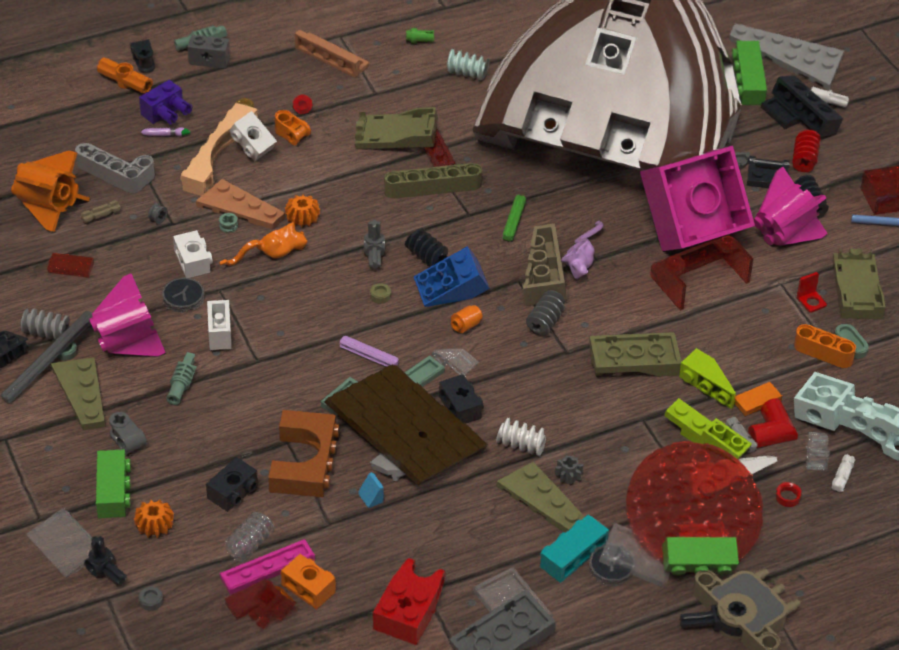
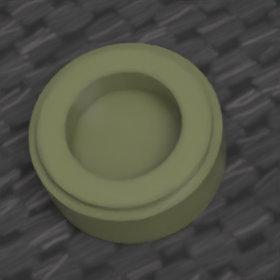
[370,283,391,304]

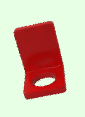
[796,272,827,313]

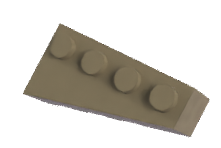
[523,223,567,306]

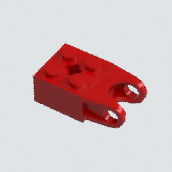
[373,558,446,646]

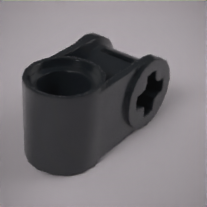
[130,39,155,73]

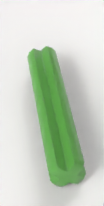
[502,195,526,241]

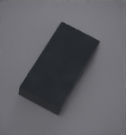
[761,97,801,129]

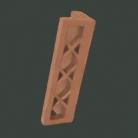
[295,30,369,78]

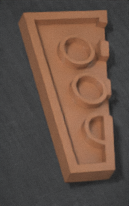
[196,179,285,230]

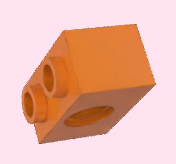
[281,554,336,610]

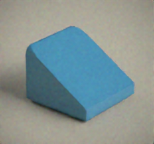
[358,472,384,508]

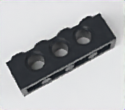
[771,75,844,136]

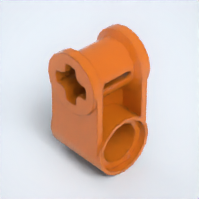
[275,110,311,145]

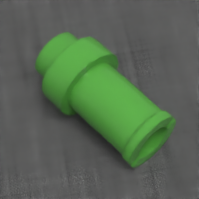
[406,28,434,43]

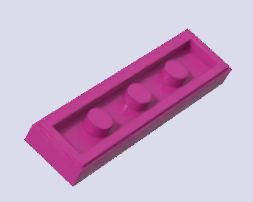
[220,539,315,595]

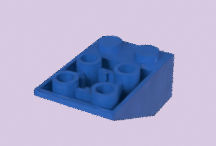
[413,246,490,307]

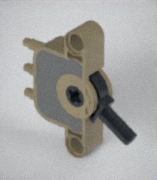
[680,569,801,650]

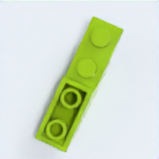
[664,398,752,459]

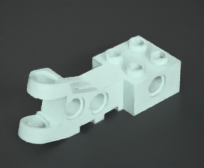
[794,372,899,460]

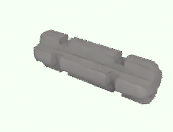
[726,416,757,453]

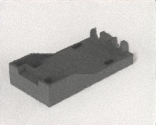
[449,589,556,650]

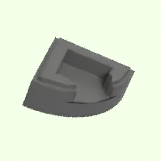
[735,152,750,170]

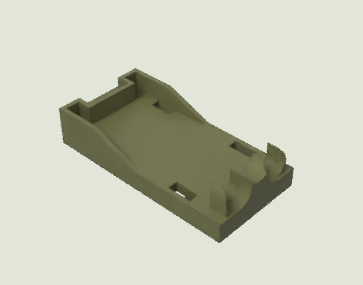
[355,107,438,149]
[832,248,886,319]
[589,332,682,376]

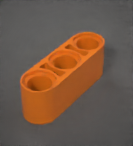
[794,324,856,368]

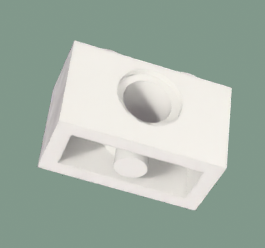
[230,111,277,161]
[173,230,213,278]
[207,300,232,350]

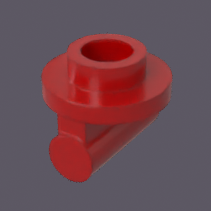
[293,94,312,114]

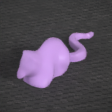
[561,221,603,279]

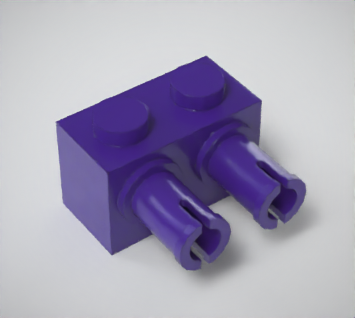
[139,80,193,124]

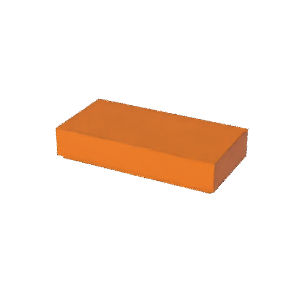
[734,382,782,416]

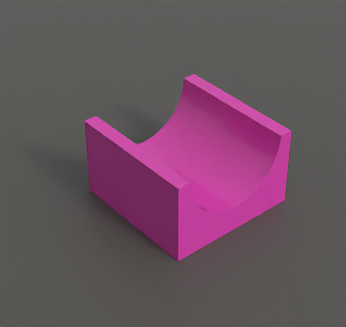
[640,146,755,251]

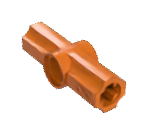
[97,57,153,94]

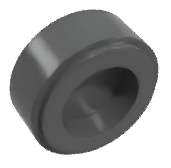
[139,587,163,611]

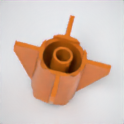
[11,150,90,232]

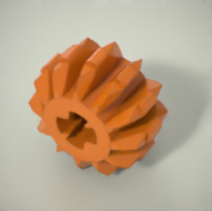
[285,194,320,228]
[134,499,174,538]

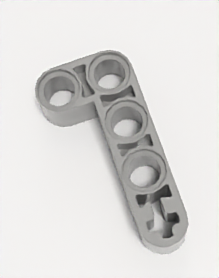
[75,143,155,193]

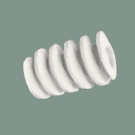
[496,418,546,456]

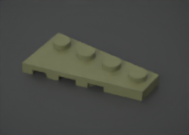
[51,357,105,430]
[496,462,585,533]

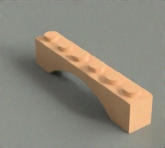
[180,103,258,196]

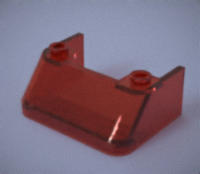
[650,235,754,311]

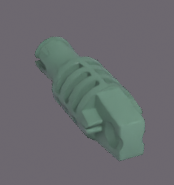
[174,25,227,51]
[166,352,197,405]

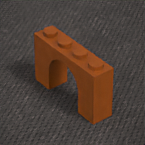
[268,410,340,498]

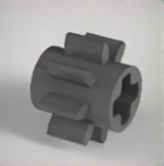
[555,456,583,484]

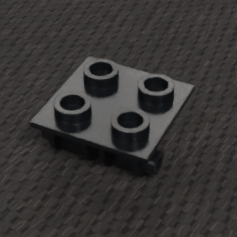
[0,331,29,369]

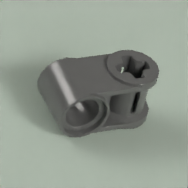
[109,412,147,455]

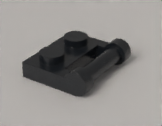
[747,156,790,188]

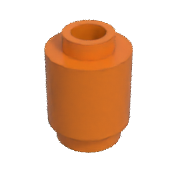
[451,305,483,333]

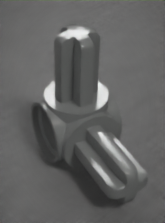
[364,219,385,270]

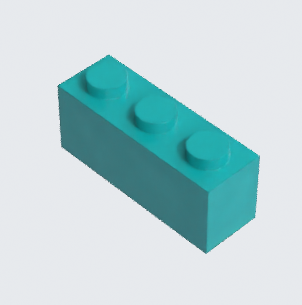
[540,514,609,583]

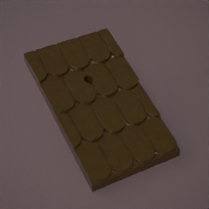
[324,364,488,485]

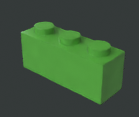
[96,450,131,518]
[662,537,739,575]

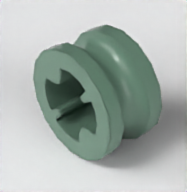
[219,213,238,233]

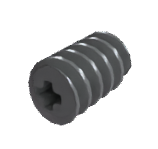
[526,290,565,336]

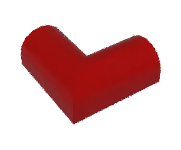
[748,398,798,448]

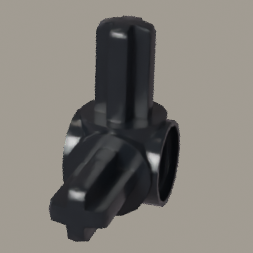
[84,536,127,585]

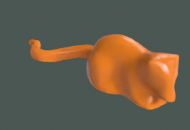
[219,222,307,266]

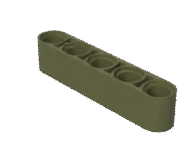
[384,163,482,198]

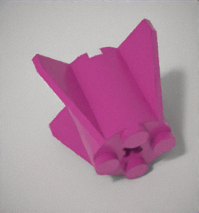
[753,167,828,246]
[89,273,166,356]

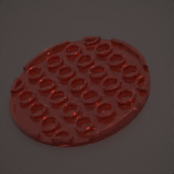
[626,441,763,574]

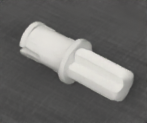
[811,87,849,108]

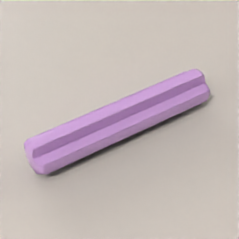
[340,336,399,366]

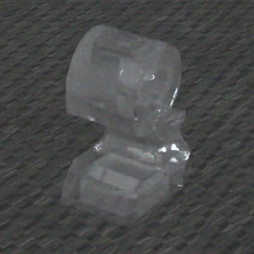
[806,432,830,471]

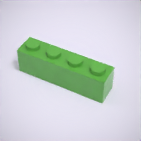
[732,41,767,105]

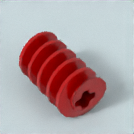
[792,130,821,173]

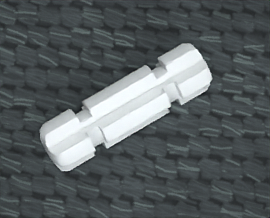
[832,454,855,492]

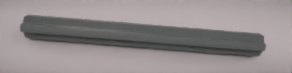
[1,310,93,403]

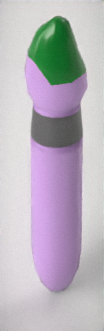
[141,127,190,137]

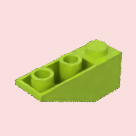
[679,348,736,409]

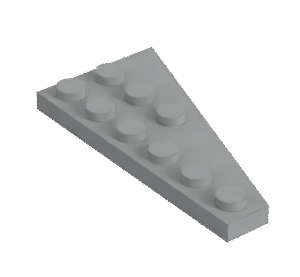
[729,24,844,91]

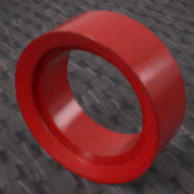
[776,482,802,507]

